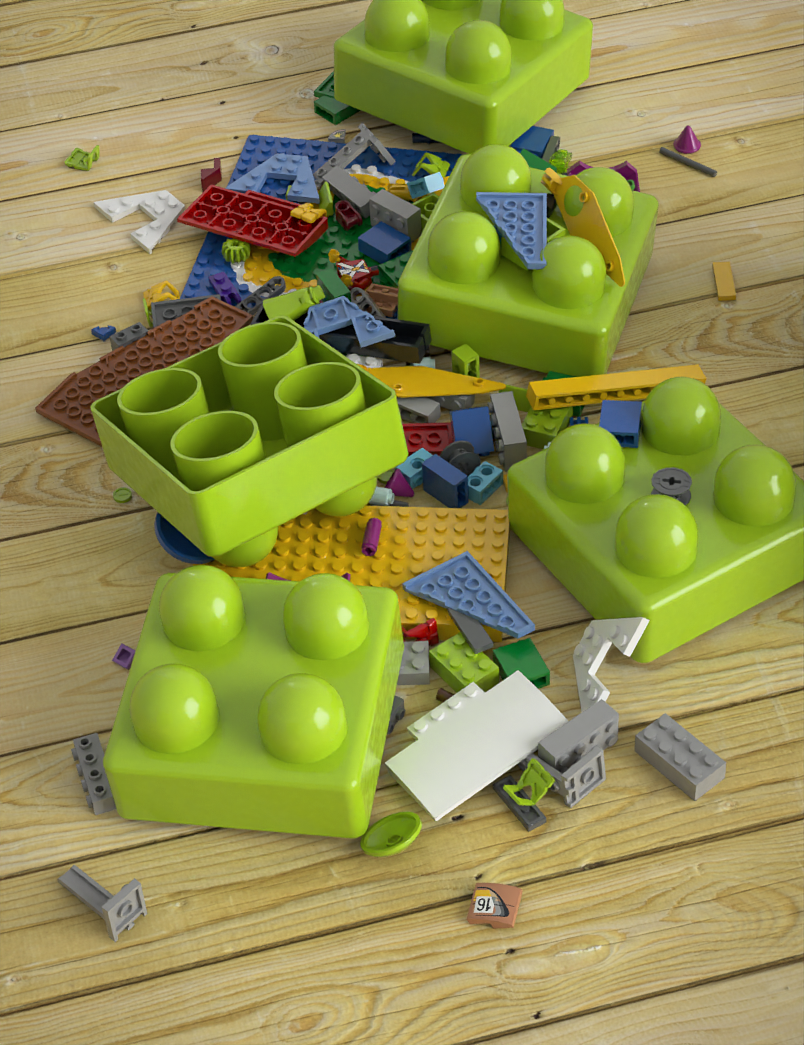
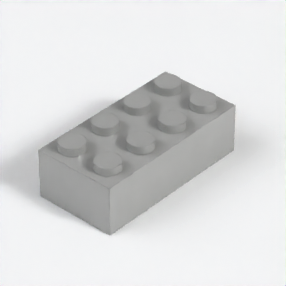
[488,391,527,472]
[397,641,430,685]
[538,699,619,774]
[635,713,726,801]

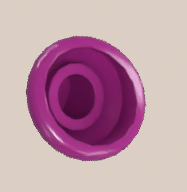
[673,125,701,154]
[384,468,415,497]

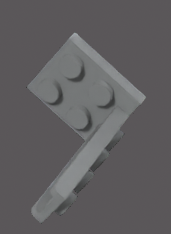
[313,122,396,186]
[517,746,606,808]
[57,865,148,942]

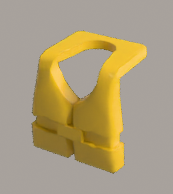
[291,203,327,223]
[143,281,180,310]

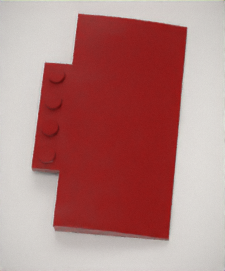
[177,184,328,257]

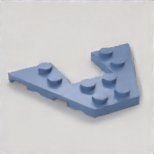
[226,153,320,204]
[304,296,395,348]

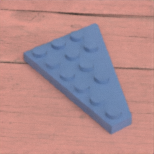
[476,192,547,270]
[402,551,535,639]

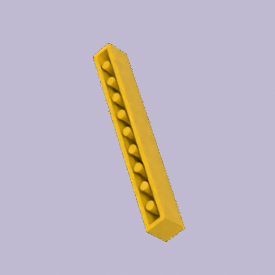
[526,364,707,411]

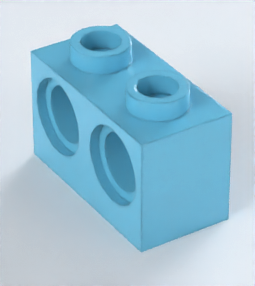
[407,172,445,199]
[468,461,503,505]

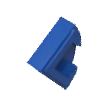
[91,325,116,341]

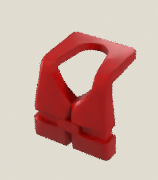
[401,618,439,646]

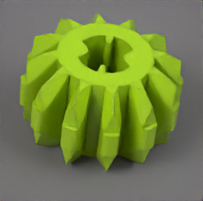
[222,239,251,264]

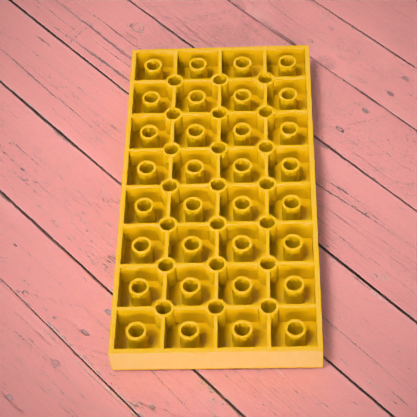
[193,506,510,642]

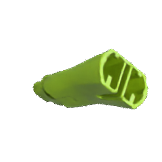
[263,285,325,321]

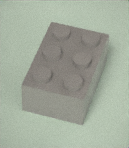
[369,189,422,243]

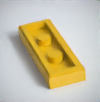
[712,262,736,301]

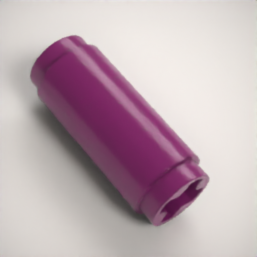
[361,518,382,556]

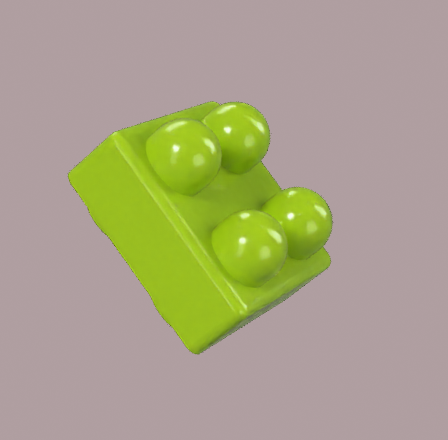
[334,0,593,154]
[398,144,659,377]
[91,316,408,568]
[507,377,804,663]
[103,565,404,838]

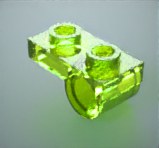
[549,149,572,174]

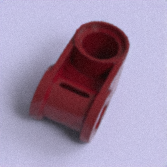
[335,201,363,231]

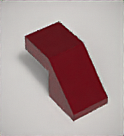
[201,158,222,192]

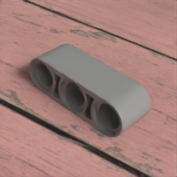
[350,287,386,318]

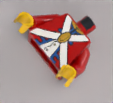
[328,249,379,291]

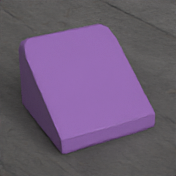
[112,643,136,670]

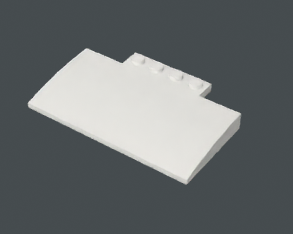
[385,670,569,821]

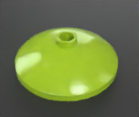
[360,812,422,857]

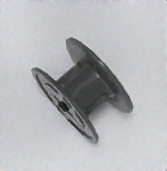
[440,441,481,476]
[651,467,692,505]

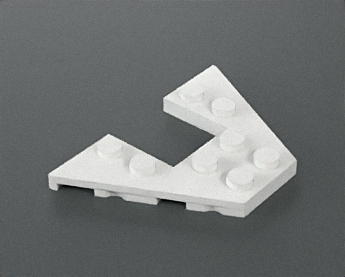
[94,190,185,254]
[573,617,650,712]

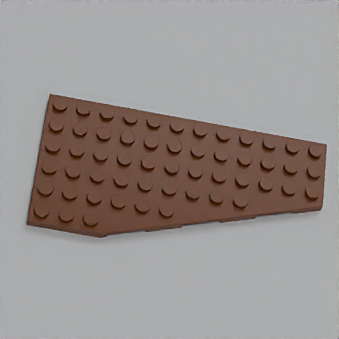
[35,296,253,447]

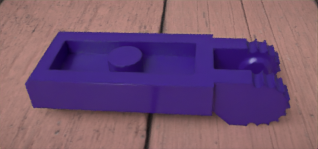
[208,272,241,305]

